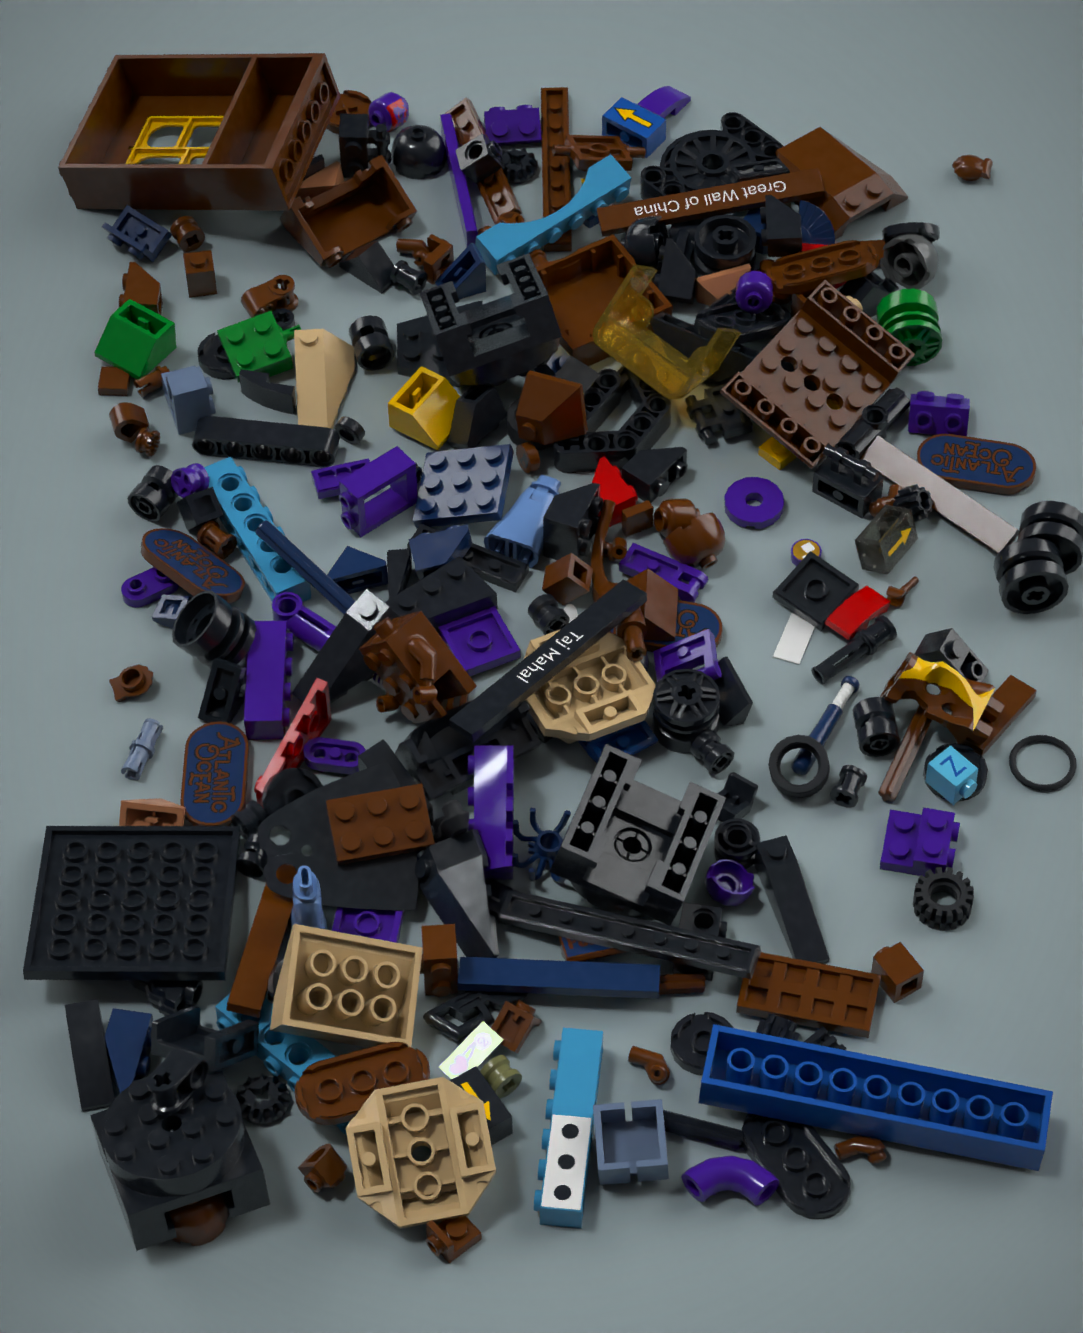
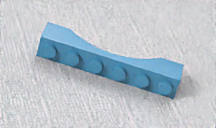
[475,154,631,275]

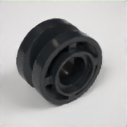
[714,818,760,869]

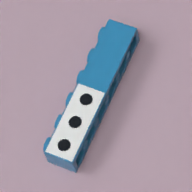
[534,1027,603,1229]

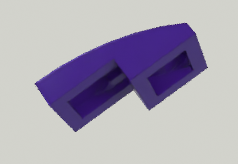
[637,86,691,119]

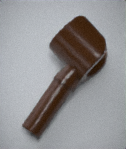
[886,576,919,608]

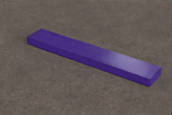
[440,113,478,248]

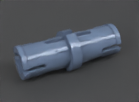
[121,718,163,780]

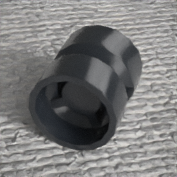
[349,315,394,371]
[127,465,178,522]
[853,697,900,757]

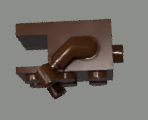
[359,611,477,724]

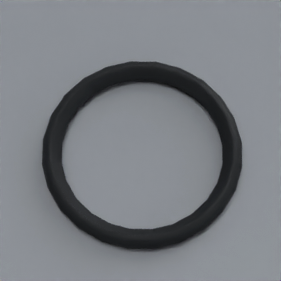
[1009,735,1077,791]

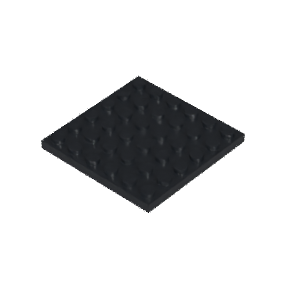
[23,826,241,981]

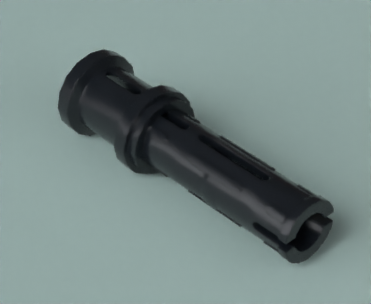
[811,615,897,685]

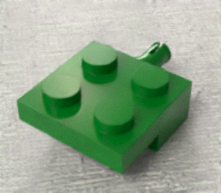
[217,311,301,382]

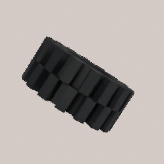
[913,867,974,931]

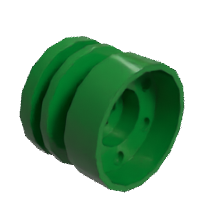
[876,288,942,366]

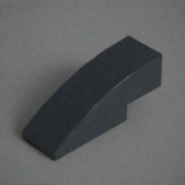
[65,999,115,1112]

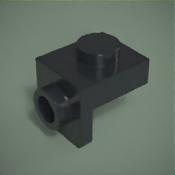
[717,772,758,822]

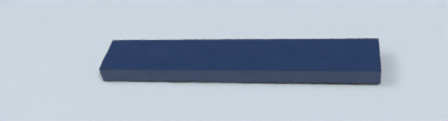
[457,957,660,999]

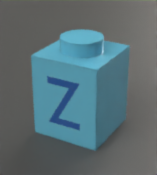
[925,746,978,805]

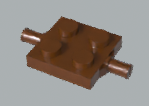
[552,135,646,172]

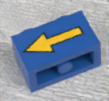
[602,97,666,158]

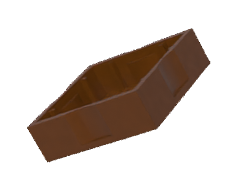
[536,234,673,366]

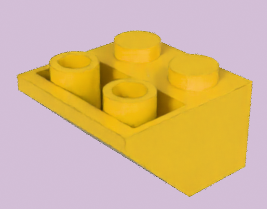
[388,366,460,450]

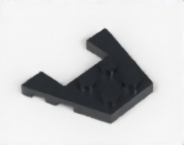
[397,301,485,388]

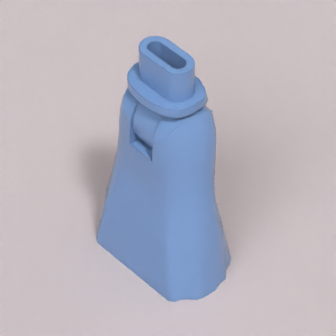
[484,475,561,568]
[290,866,328,930]

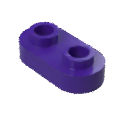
[121,567,179,608]
[303,737,366,775]

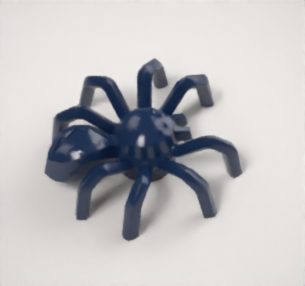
[512,807,571,883]

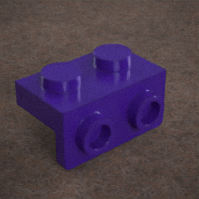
[484,105,542,146]
[908,391,970,436]

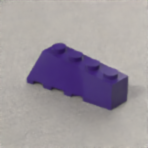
[467,746,514,880]

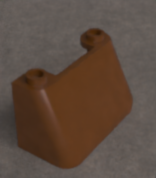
[280,155,417,268]

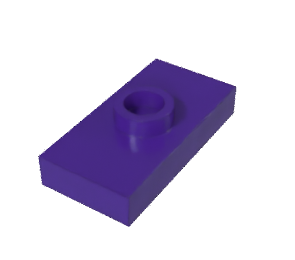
[311,458,370,499]

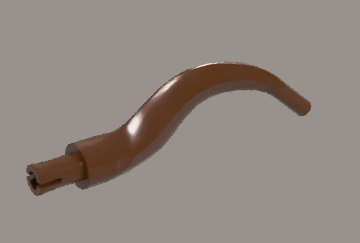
[591,500,647,661]

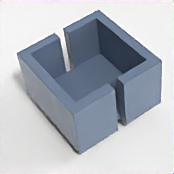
[593,1099,669,1185]

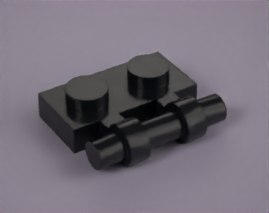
[685,384,753,445]

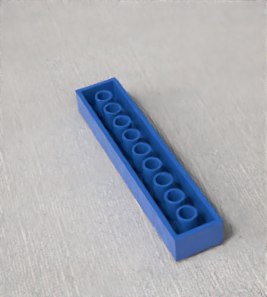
[698,1024,1053,1171]

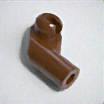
[396,239,431,267]
[628,1046,670,1085]

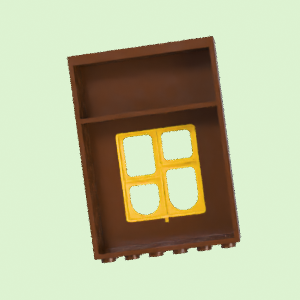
[58,53,341,211]

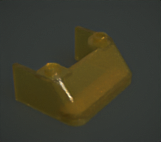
[593,265,741,399]

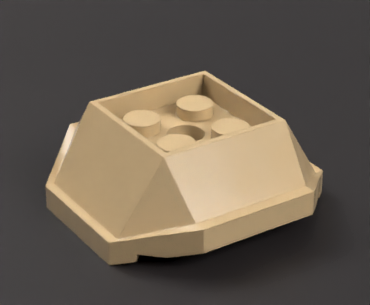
[524,629,656,744]
[345,1077,496,1229]

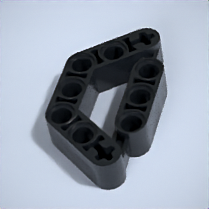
[553,352,671,473]

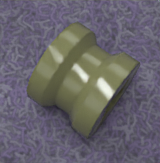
[480,1055,522,1098]

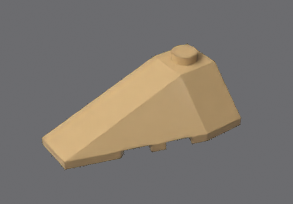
[294,329,355,429]

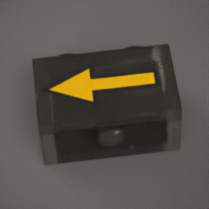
[855,505,918,575]

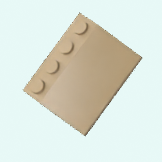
[270,924,423,1048]

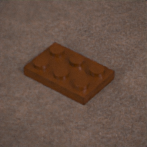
[326,783,435,865]

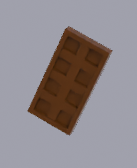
[736,952,881,1038]

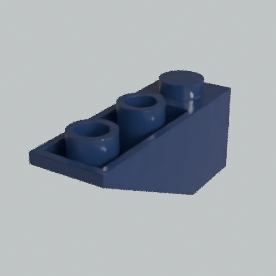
[104,1008,153,1094]

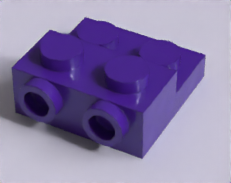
[880,807,960,877]

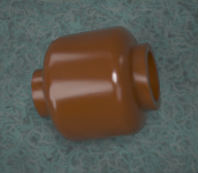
[654,498,701,538]

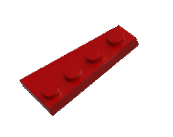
[254,678,332,808]

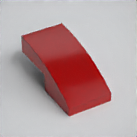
[825,586,891,640]

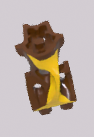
[880,652,1005,745]

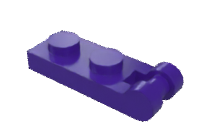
[619,543,708,603]

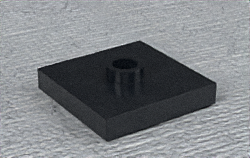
[772,551,859,631]

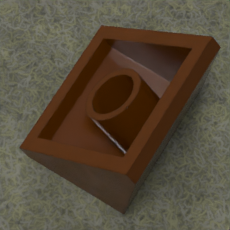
[613,569,678,641]

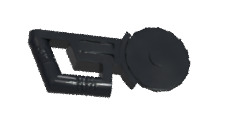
[423,991,528,1042]

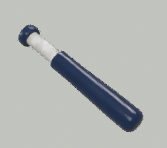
[791,676,860,776]

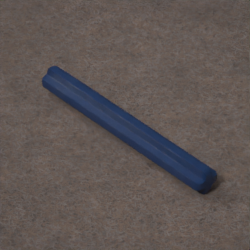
[255,520,356,615]

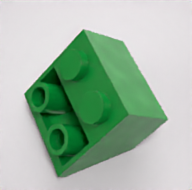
[94,299,177,380]

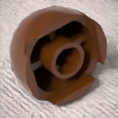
[663,512,725,570]
[168,1193,229,1246]

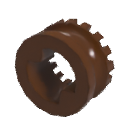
[135,427,160,457]

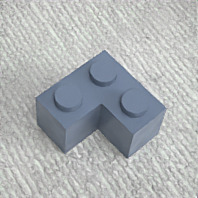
[161,365,216,435]

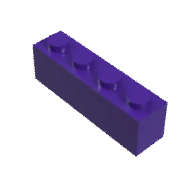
[244,621,294,740]

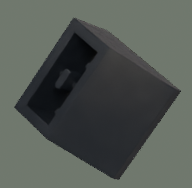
[543,483,603,560]

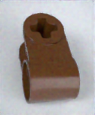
[241,275,299,318]

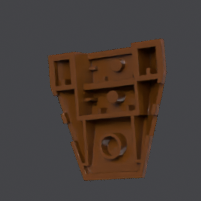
[776,127,908,240]

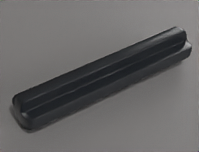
[663,1110,744,1150]

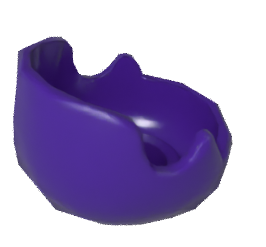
[705,859,755,906]

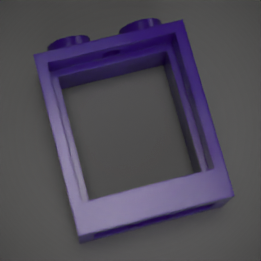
[339,446,418,537]

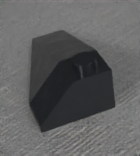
[292,589,400,704]
[415,829,499,958]

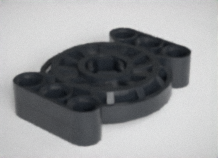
[640,112,783,224]

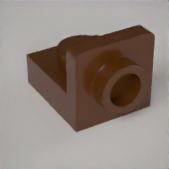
[423,234,454,285]
[491,1000,541,1054]
[425,1216,482,1263]

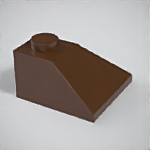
[516,370,588,445]

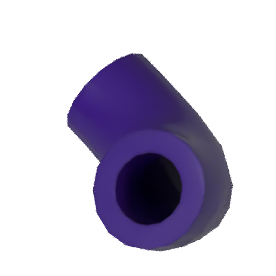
[681,1156,780,1206]

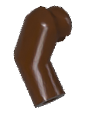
[869,484,903,518]
[603,537,627,561]
[834,1136,887,1164]

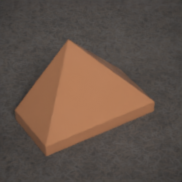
[296,161,345,201]
[695,264,751,306]
[119,798,185,826]

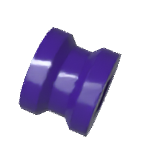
[171,463,209,498]

